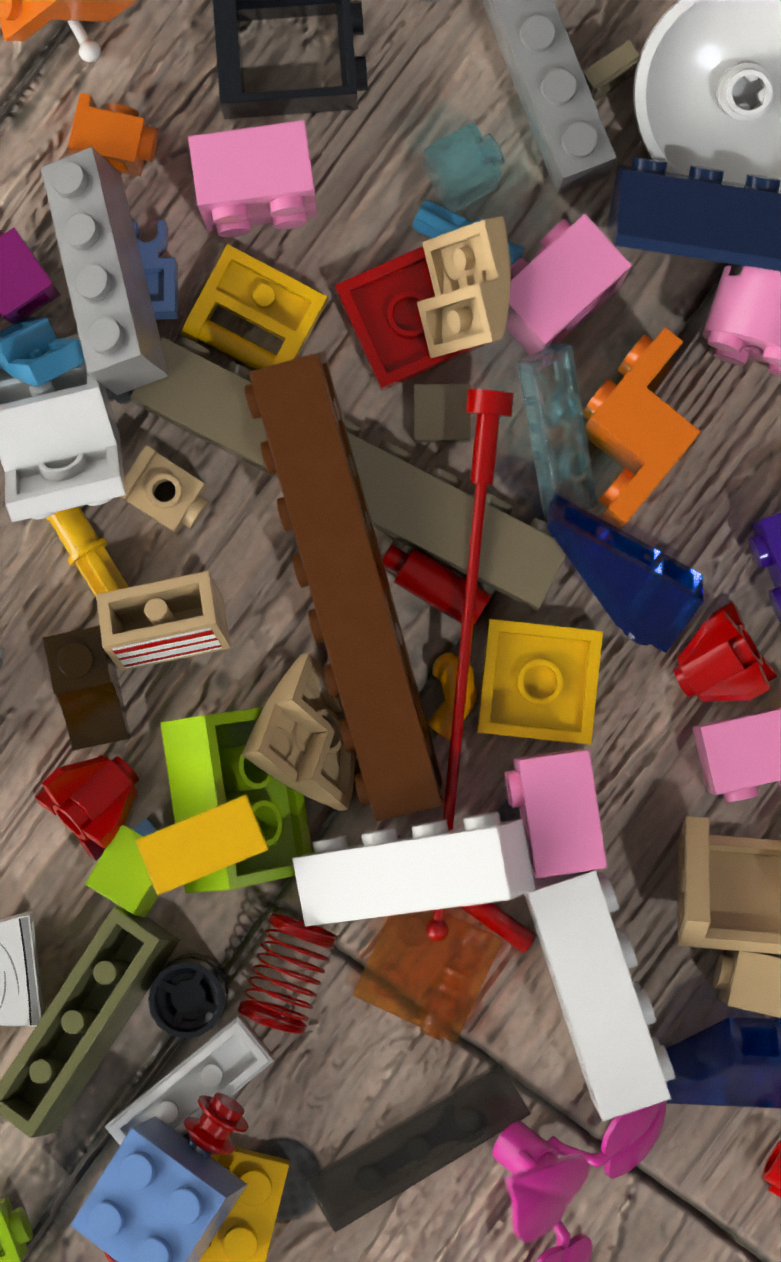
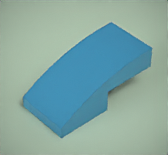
[0,317,85,386]

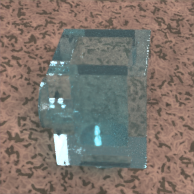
[423,122,505,212]

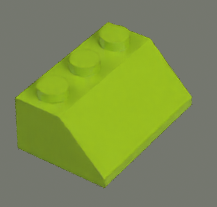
[160,707,312,893]

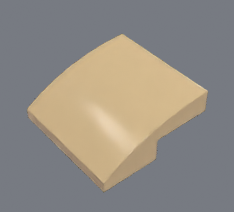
[417,216,511,358]

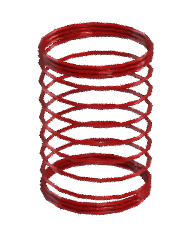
[238,913,337,1034]

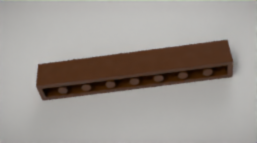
[245,351,445,822]

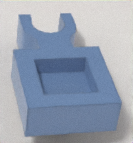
[132,220,178,320]

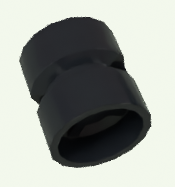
[148,953,230,1039]

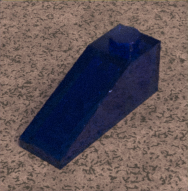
[547,494,704,653]

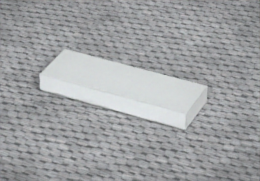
[105,1014,275,1145]

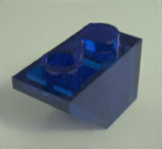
[666,1017,781,1108]

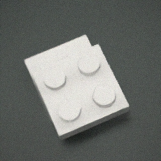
[0,334,126,522]

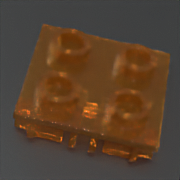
[352,910,503,1043]

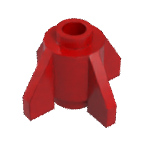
[673,601,777,703]
[35,755,139,861]

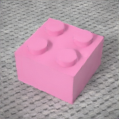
[188,120,318,237]
[505,214,632,363]
[504,748,607,878]

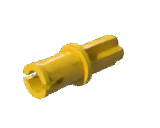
[46,506,129,597]

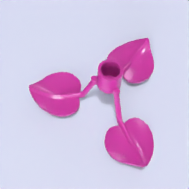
[492,1100,667,1262]

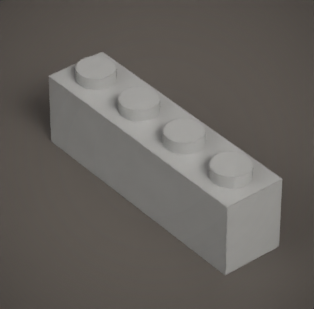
[481,0,616,195]
[41,147,169,395]

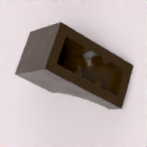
[43,626,131,751]

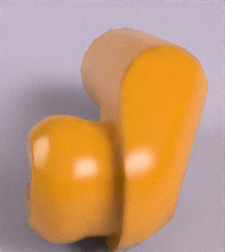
[428,653,478,741]

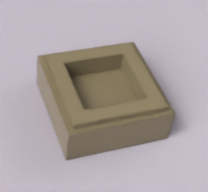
[582,40,640,102]
[414,384,471,443]

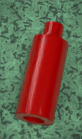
[382,545,492,626]

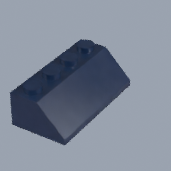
[606,157,781,271]

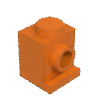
[67,93,159,177]

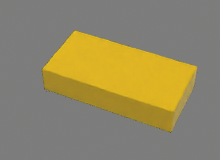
[135,794,269,895]

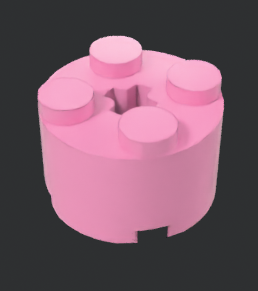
[702,265,781,378]

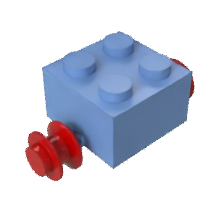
[70,1093,249,1262]

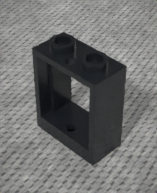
[213,0,368,119]

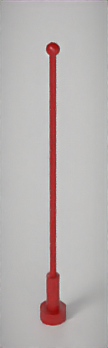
[426,389,514,941]

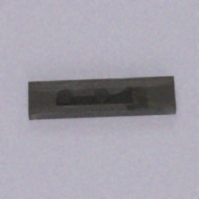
[305,1061,531,1233]

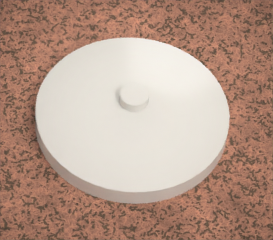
[633,0,781,190]

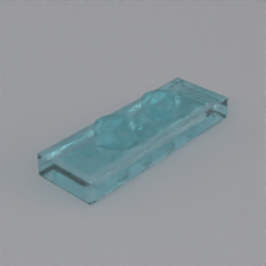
[517,343,597,526]

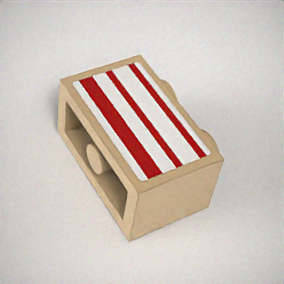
[96,571,231,671]

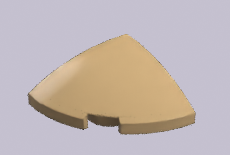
[242,653,355,811]

